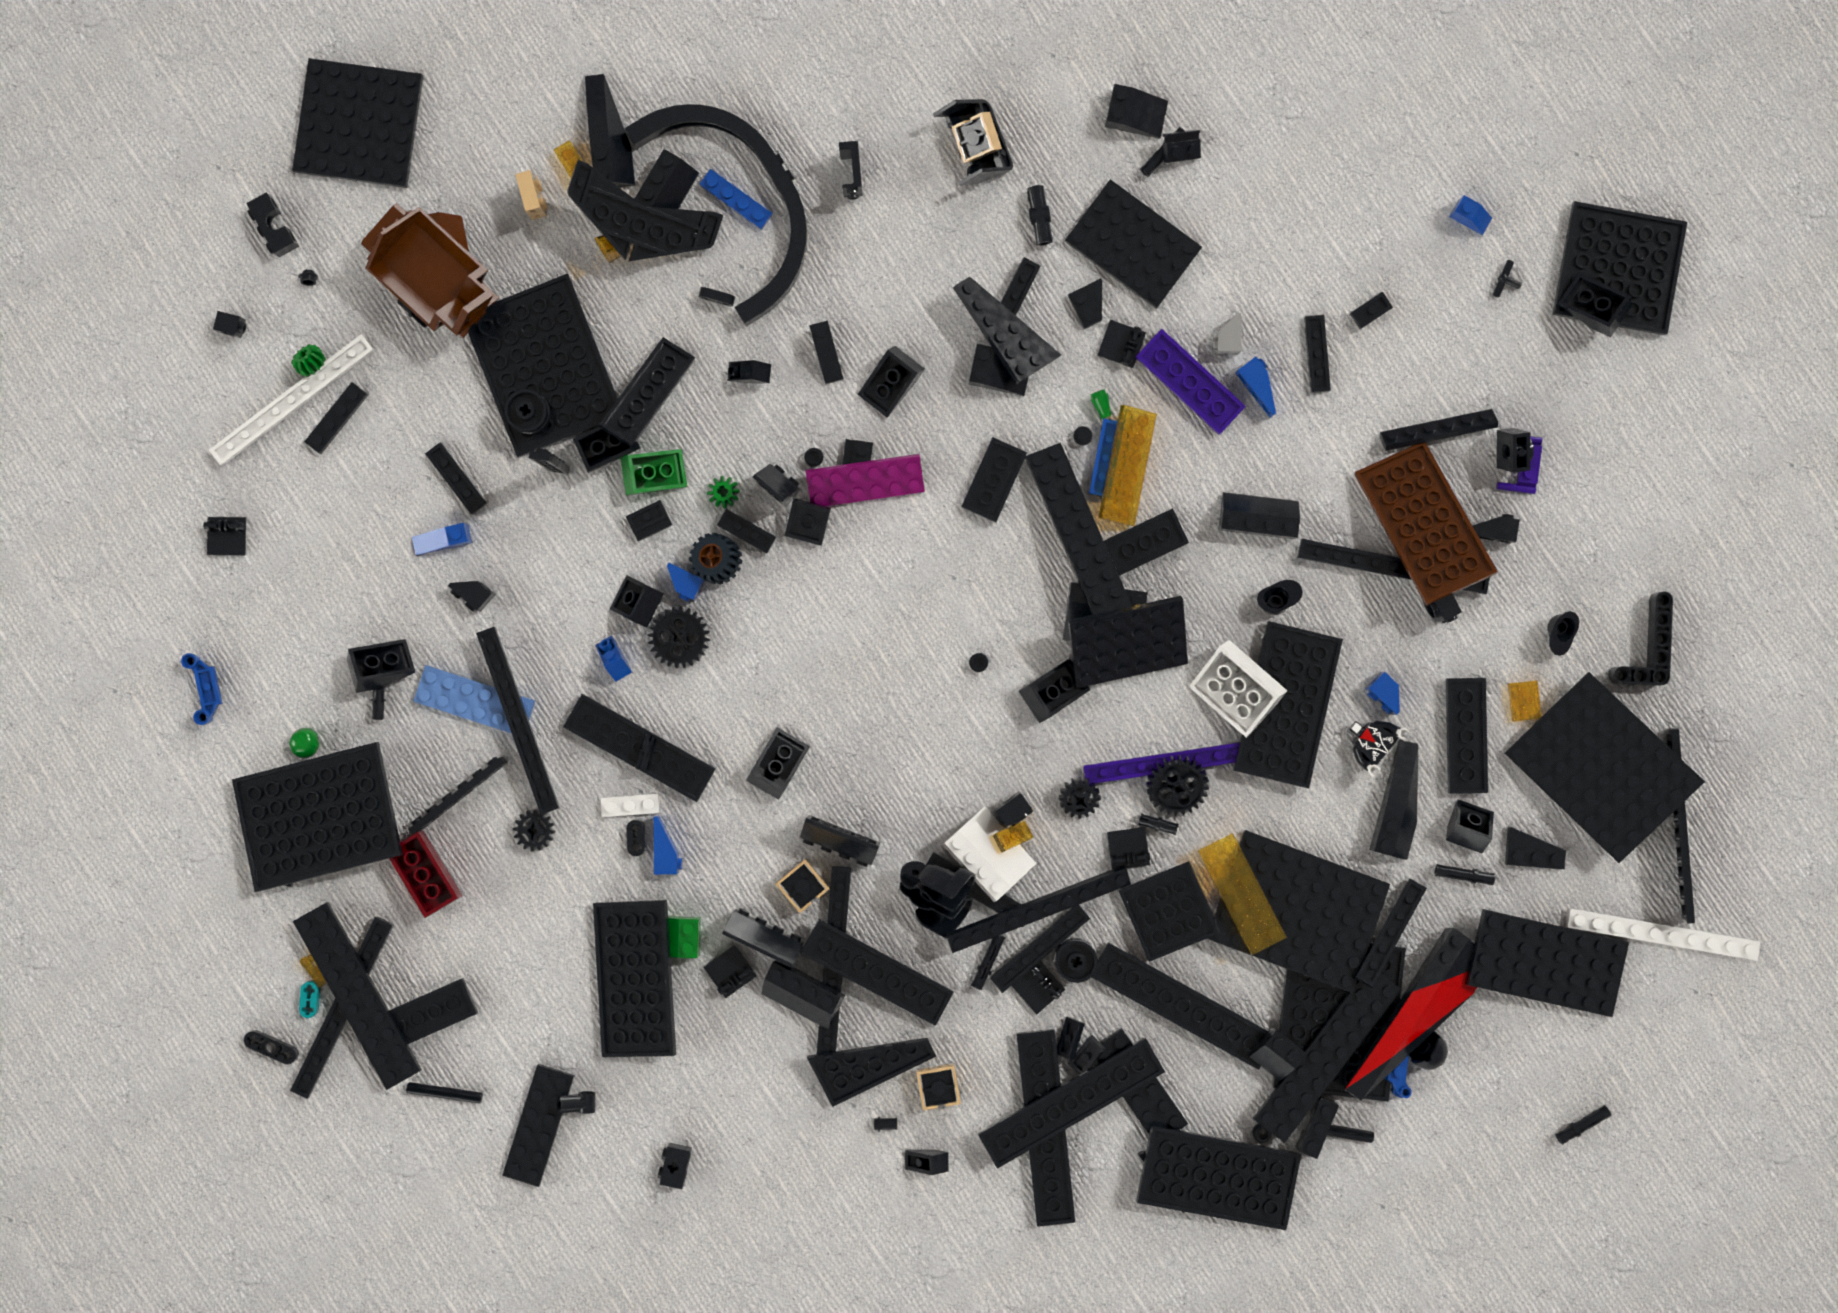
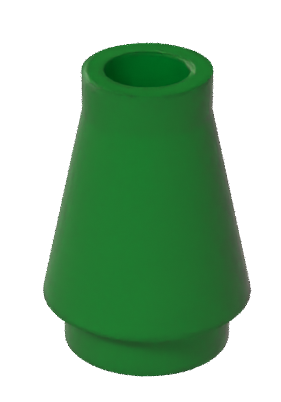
[1090,389,1112,419]

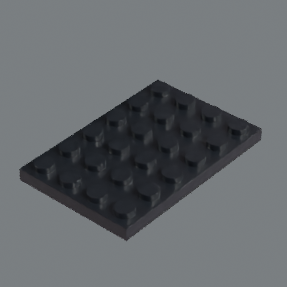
[1065,179,1202,309]
[1068,596,1188,688]

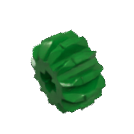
[291,344,326,377]
[707,476,740,509]

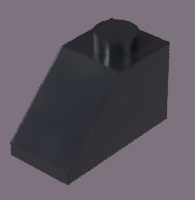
[905,1149,949,1175]

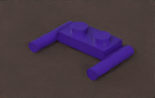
[1496,436,1543,494]

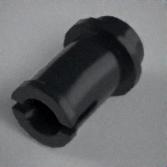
[874,1116,897,1132]

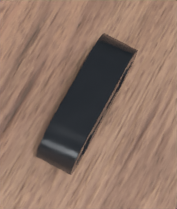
[698,287,735,307]
[626,819,646,856]

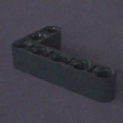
[1608,591,1673,686]

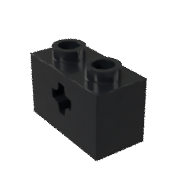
[657,1143,692,1189]

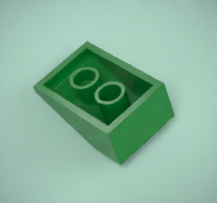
[620,449,687,496]
[668,916,701,958]

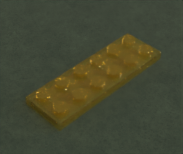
[1098,405,1157,526]
[1198,833,1287,955]

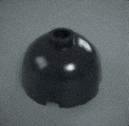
[1409,1031,1448,1070]

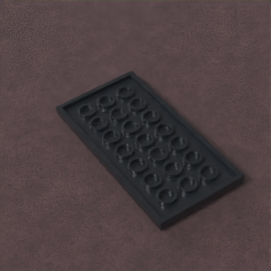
[1233,621,1343,789]
[593,900,676,1057]
[1466,909,1629,1017]
[1136,1125,1302,1230]

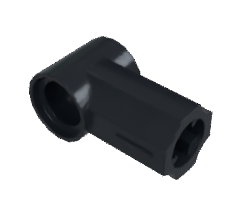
[556,1091,596,1114]

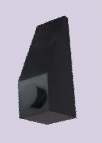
[809,320,844,384]
[1472,514,1520,544]

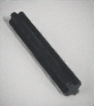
[406,1082,483,1104]

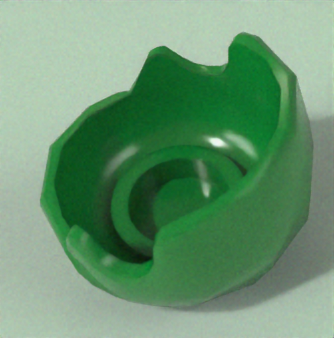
[289,728,320,758]

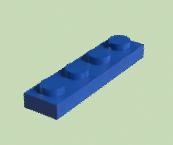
[699,169,773,230]
[1089,418,1122,498]

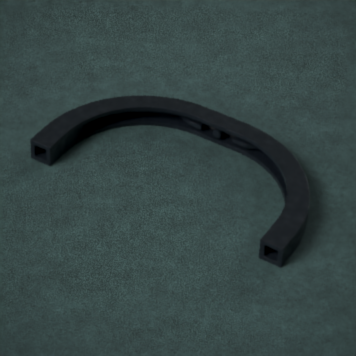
[624,104,808,327]

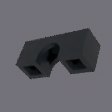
[246,192,299,257]
[1296,1095,1339,1159]

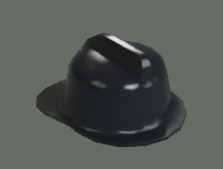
[1257,580,1303,615]
[1547,611,1580,656]

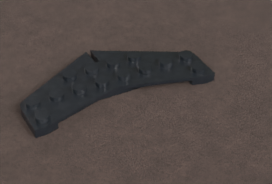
[567,160,723,262]

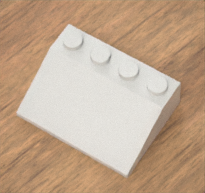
[1189,640,1287,738]
[943,807,1036,902]

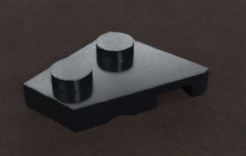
[1068,278,1102,330]

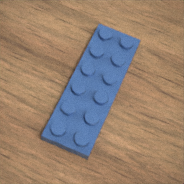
[413,665,536,734]

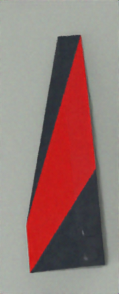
[1344,928,1478,1101]

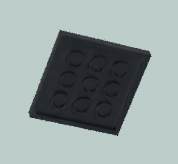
[1118,861,1221,962]

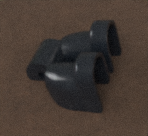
[899,861,976,939]

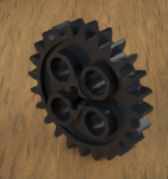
[648,606,711,669]
[1146,755,1209,816]

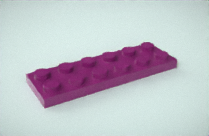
[805,454,925,506]

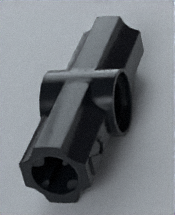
[1027,185,1053,246]

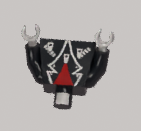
[1349,721,1411,778]

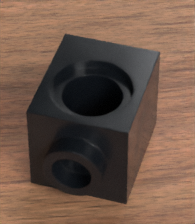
[213,311,247,338]

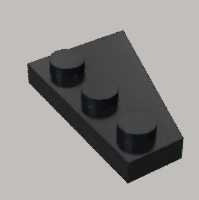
[1505,826,1566,870]

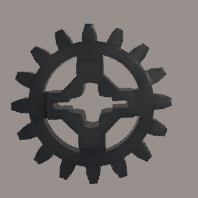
[1059,777,1101,819]
[513,809,556,851]

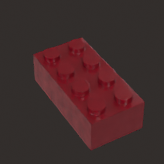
[389,830,463,918]

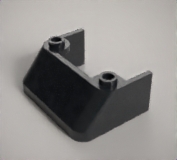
[933,99,1013,185]

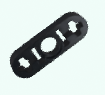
[244,1030,299,1064]

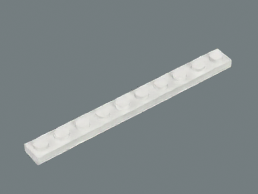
[209,334,375,466]
[1566,908,1760,961]

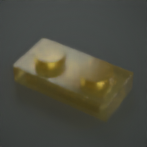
[553,140,582,178]
[993,821,1034,853]

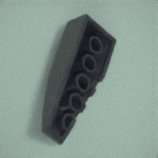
[585,74,636,187]
[1369,739,1418,860]

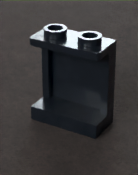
[838,141,863,200]

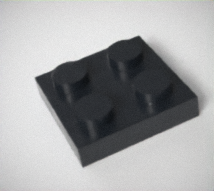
[785,498,831,546]

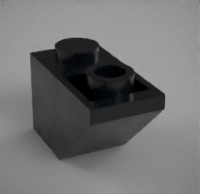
[727,360,771,384]
[448,581,496,612]

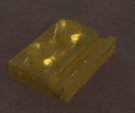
[1508,680,1542,721]

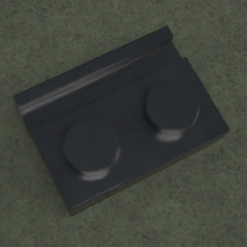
[1163,129,1201,163]
[842,439,873,465]
[626,500,673,542]

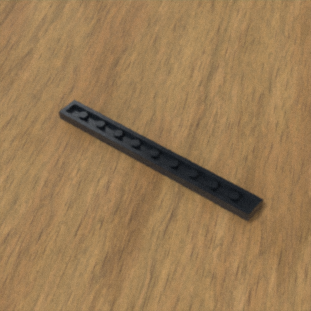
[1297,539,1490,595]
[476,627,560,815]
[946,865,1131,953]
[816,866,851,1054]
[290,916,394,1099]

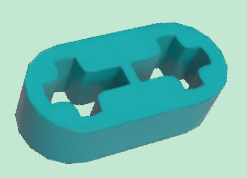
[299,980,320,1018]

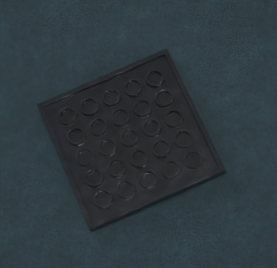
[292,58,423,188]
[1552,201,1687,335]

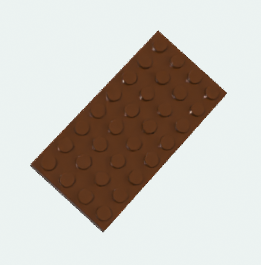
[1354,442,1498,606]

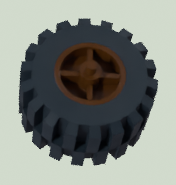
[689,533,742,584]

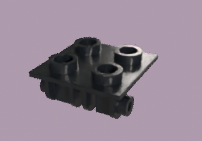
[1097,319,1146,368]
[203,517,246,556]
[1107,827,1150,869]
[703,945,757,998]
[1012,961,1065,1015]

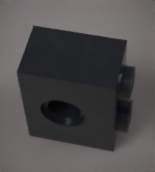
[1497,428,1534,473]
[1422,594,1462,624]
[994,791,1034,827]

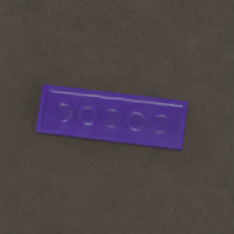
[1135,329,1246,435]

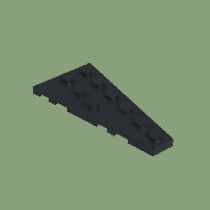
[953,277,1061,384]
[807,1038,936,1107]

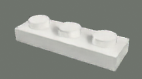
[601,793,660,817]

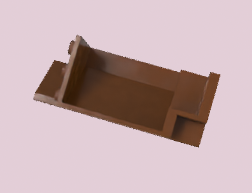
[361,203,499,338]

